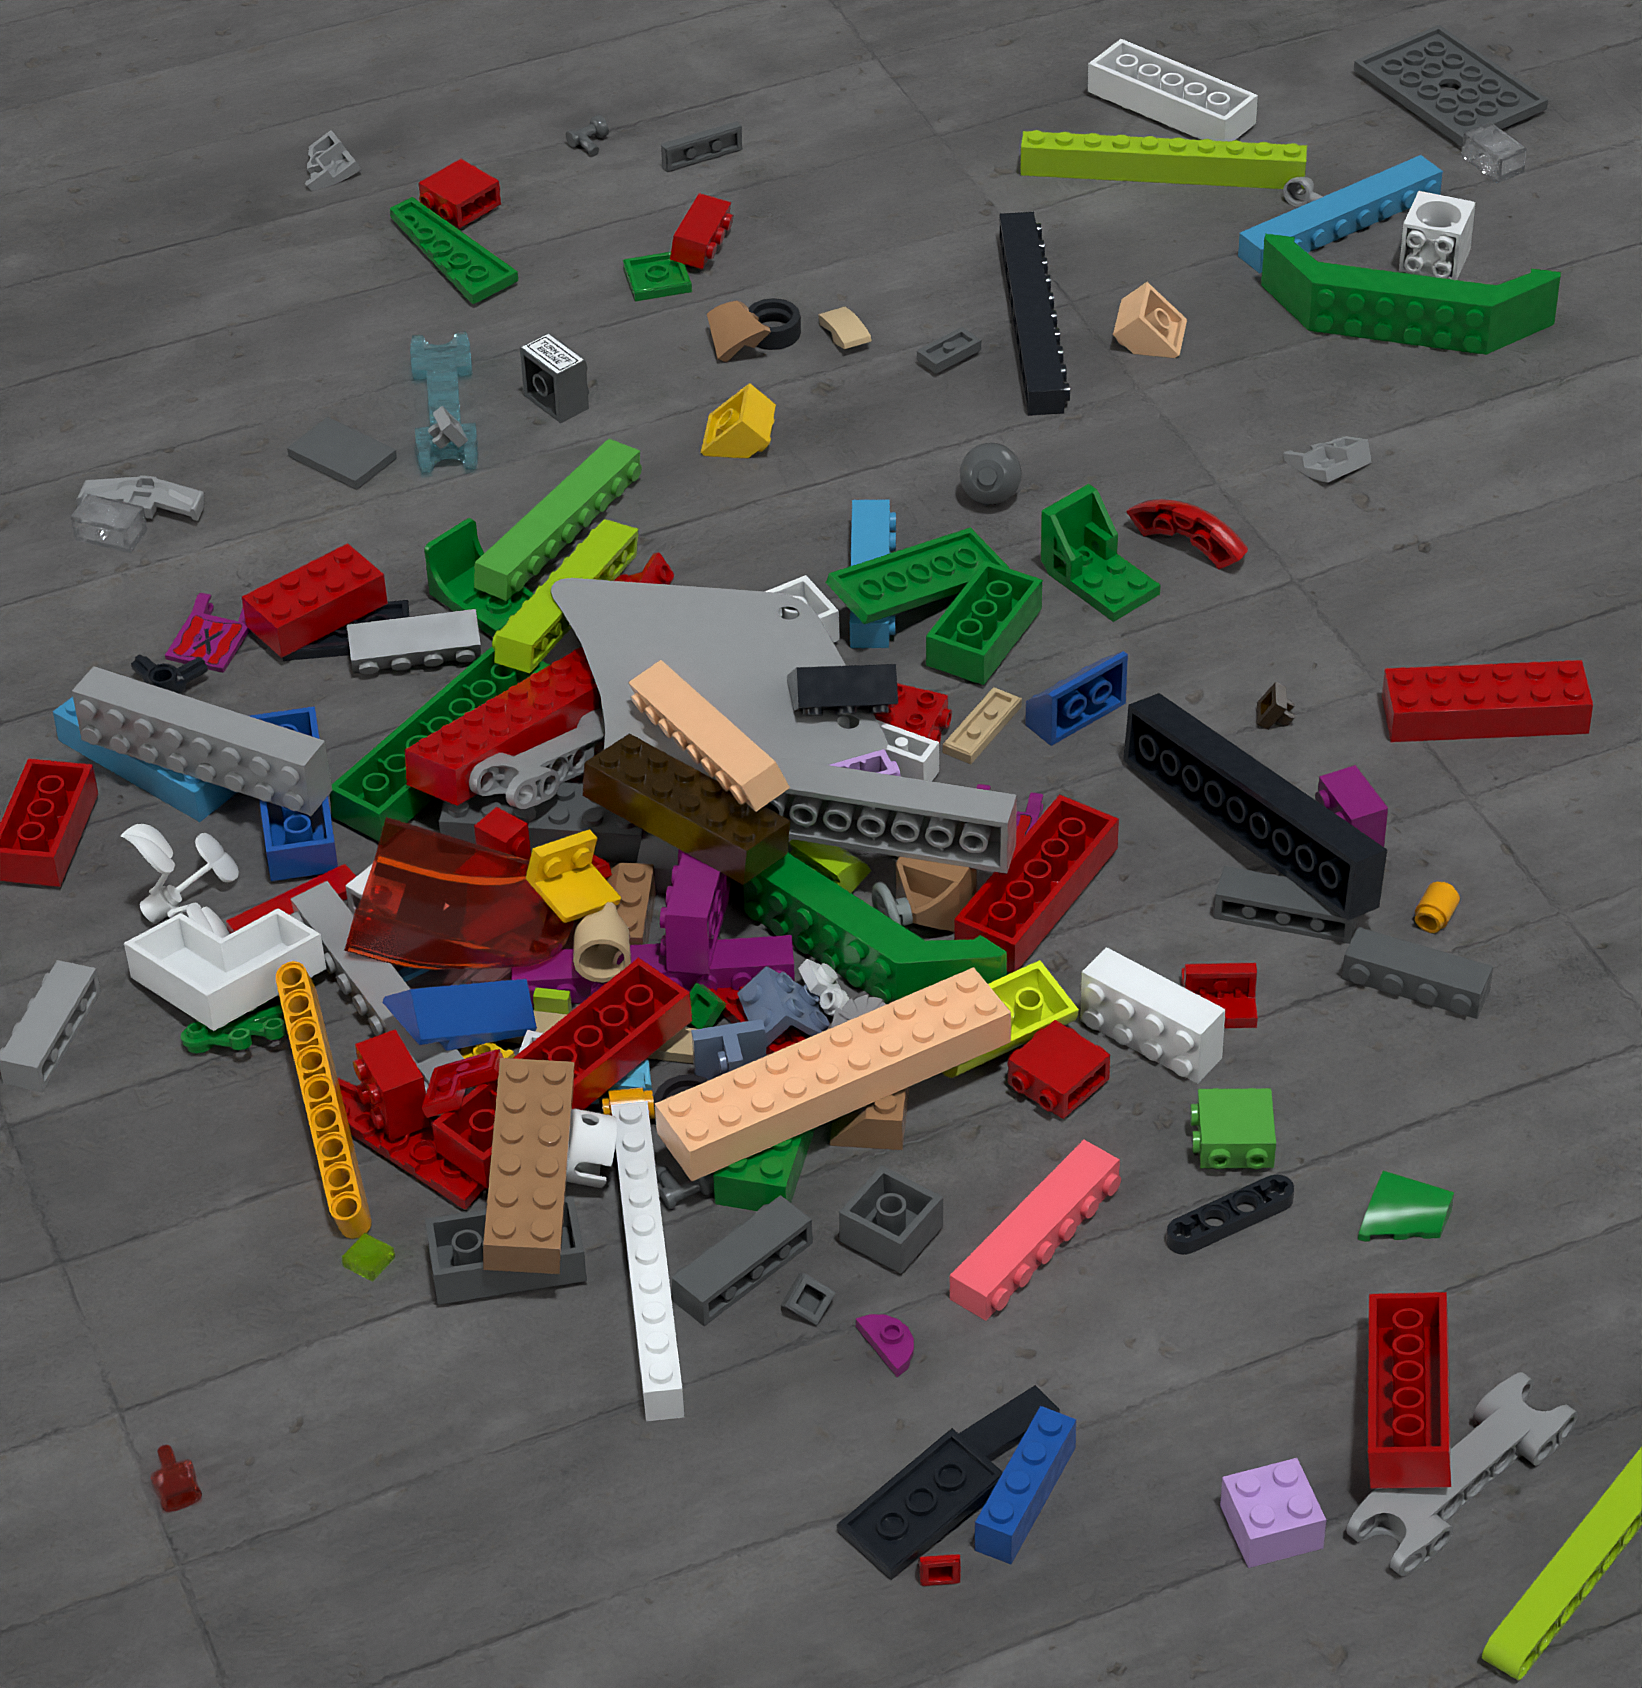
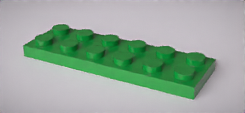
[825,527,1010,625]

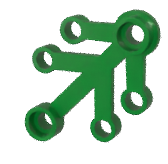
[180,1001,286,1053]

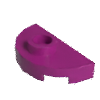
[856,1314,914,1377]

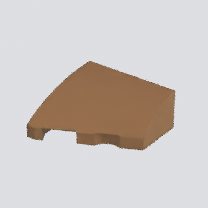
[707,301,771,362]

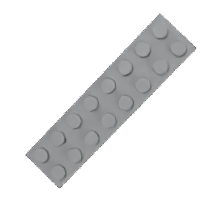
[72,666,332,816]
[764,756,1017,874]

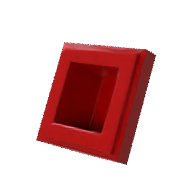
[918,1554,961,1586]

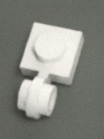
[798,959,850,1017]

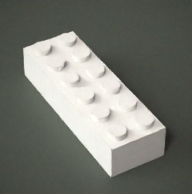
[1088,39,1258,142]

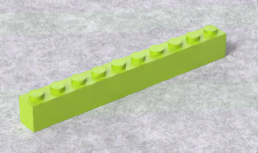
[1021,130,1307,190]

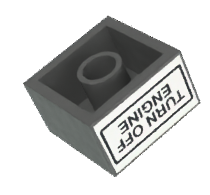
[520,333,589,423]

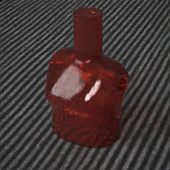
[150,1445,202,1512]

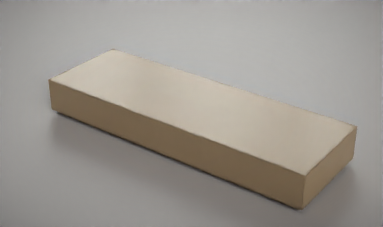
[943,687,1022,764]

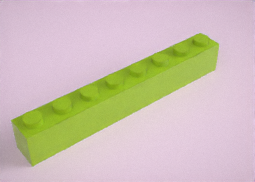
[492,519,639,673]

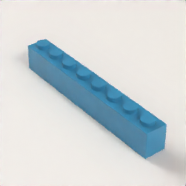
[1238,155,1443,274]

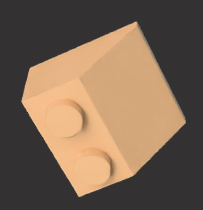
[1113,282,1187,358]

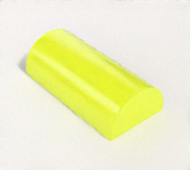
[942,960,1079,1078]

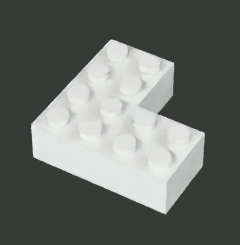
[124,909,326,1031]

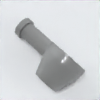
[1283,177,1323,207]

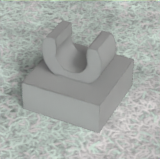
[428,406,468,449]

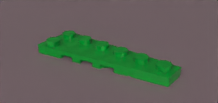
[390,197,519,304]

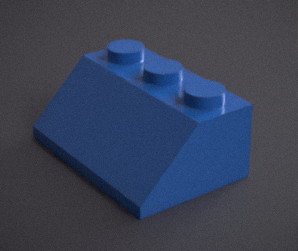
[1025,651,1128,746]

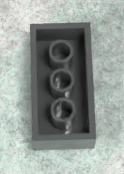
[425,1195,587,1304]

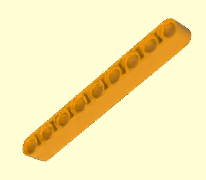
[276,961,371,1239]

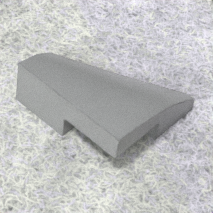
[305,130,361,191]
[1283,436,1372,483]

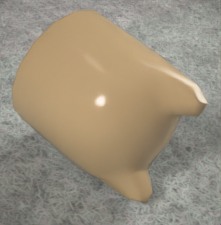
[573,902,631,983]

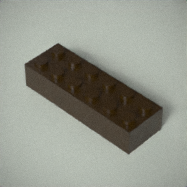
[582,733,791,885]

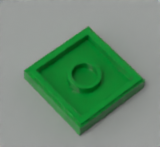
[623,252,692,302]

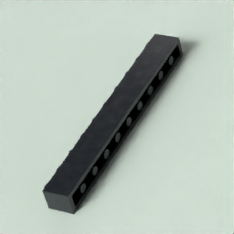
[999,212,1070,416]

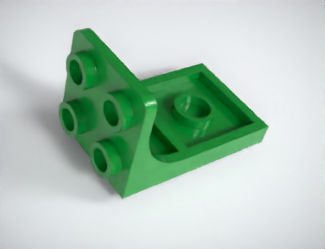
[424,518,534,637]

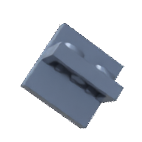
[691,1019,766,1080]

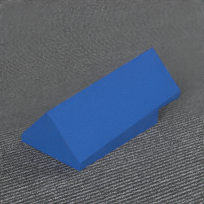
[382,979,537,1051]

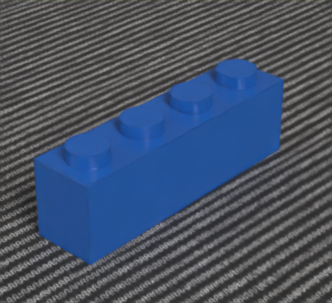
[975,1406,1076,1565]

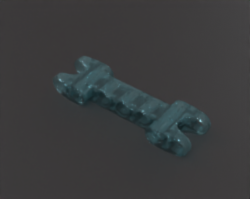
[410,331,479,474]

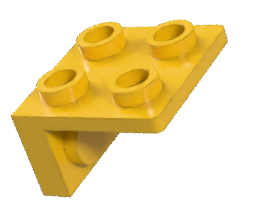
[526,829,621,923]

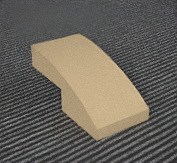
[818,307,872,349]

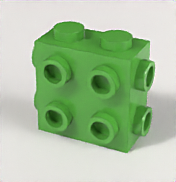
[1190,1088,1276,1169]

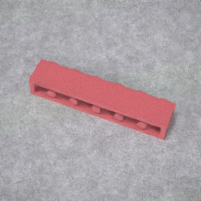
[950,1140,1121,1321]

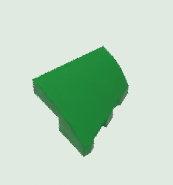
[1358,1170,1454,1242]

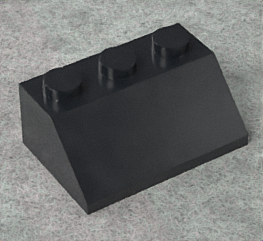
[787,664,898,717]

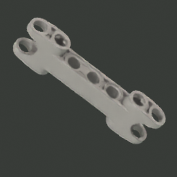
[469,707,605,809]
[1346,1372,1578,1576]

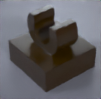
[1257,682,1295,730]

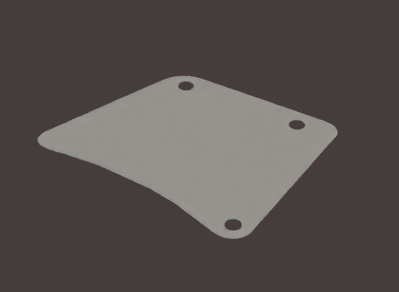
[551,578,888,781]

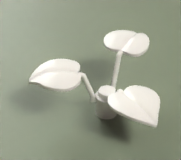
[121,824,239,938]

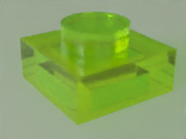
[342,1233,395,1282]

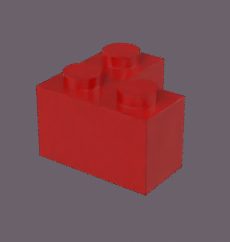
[454,807,531,911]

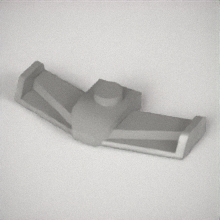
[76,475,204,521]

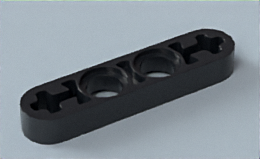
[1166,1174,1294,1255]

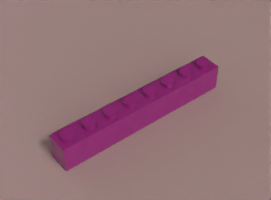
[511,935,795,1006]

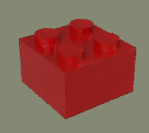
[353,1029,431,1141]

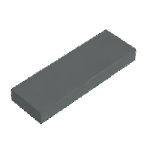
[661,121,743,172]

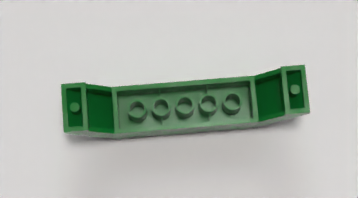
[1261,234,1561,355]
[743,852,1007,1004]

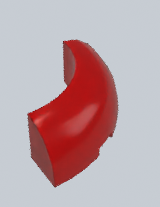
[1126,499,1248,569]

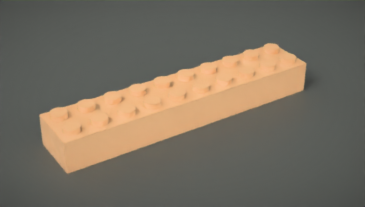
[655,967,1011,1181]

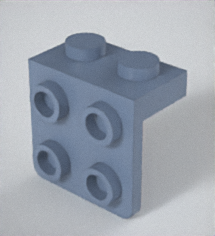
[737,966,830,1047]

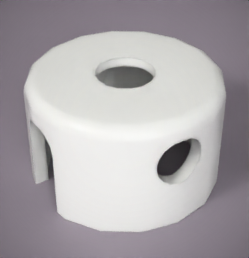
[566,1109,617,1188]

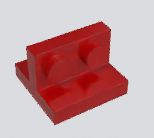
[1181,963,1258,1029]

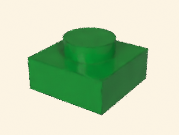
[690,983,726,1029]

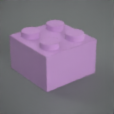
[1220,1458,1326,1568]

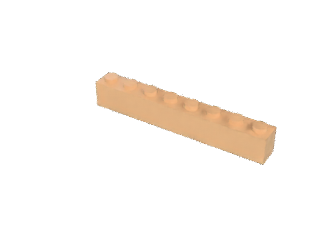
[628,660,790,812]

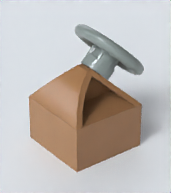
[872,857,977,931]

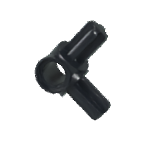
[131,655,208,694]

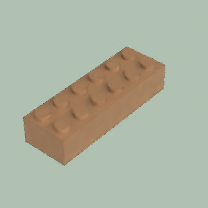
[483,1058,574,1274]

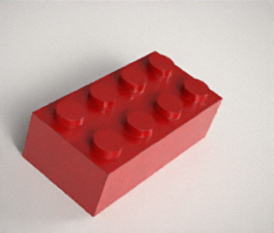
[241,543,388,658]
[0,758,99,887]

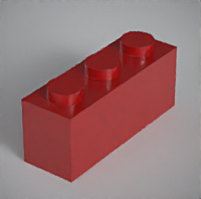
[670,193,734,269]

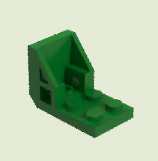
[1041,484,1161,622]

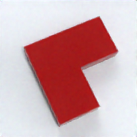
[422,1049,504,1118]

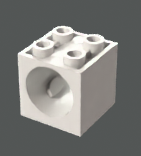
[1399,191,1476,280]

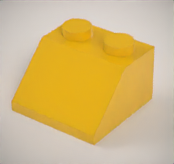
[701,383,776,458]

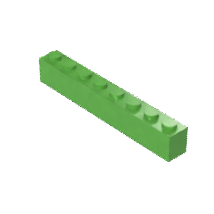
[474,439,642,601]

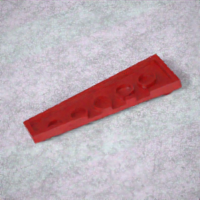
[337,1077,485,1210]

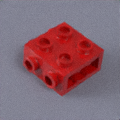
[418,159,501,229]
[874,683,952,745]
[1007,1020,1111,1119]

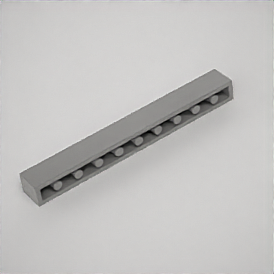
[290,881,478,1118]

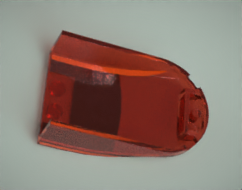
[344,817,574,970]

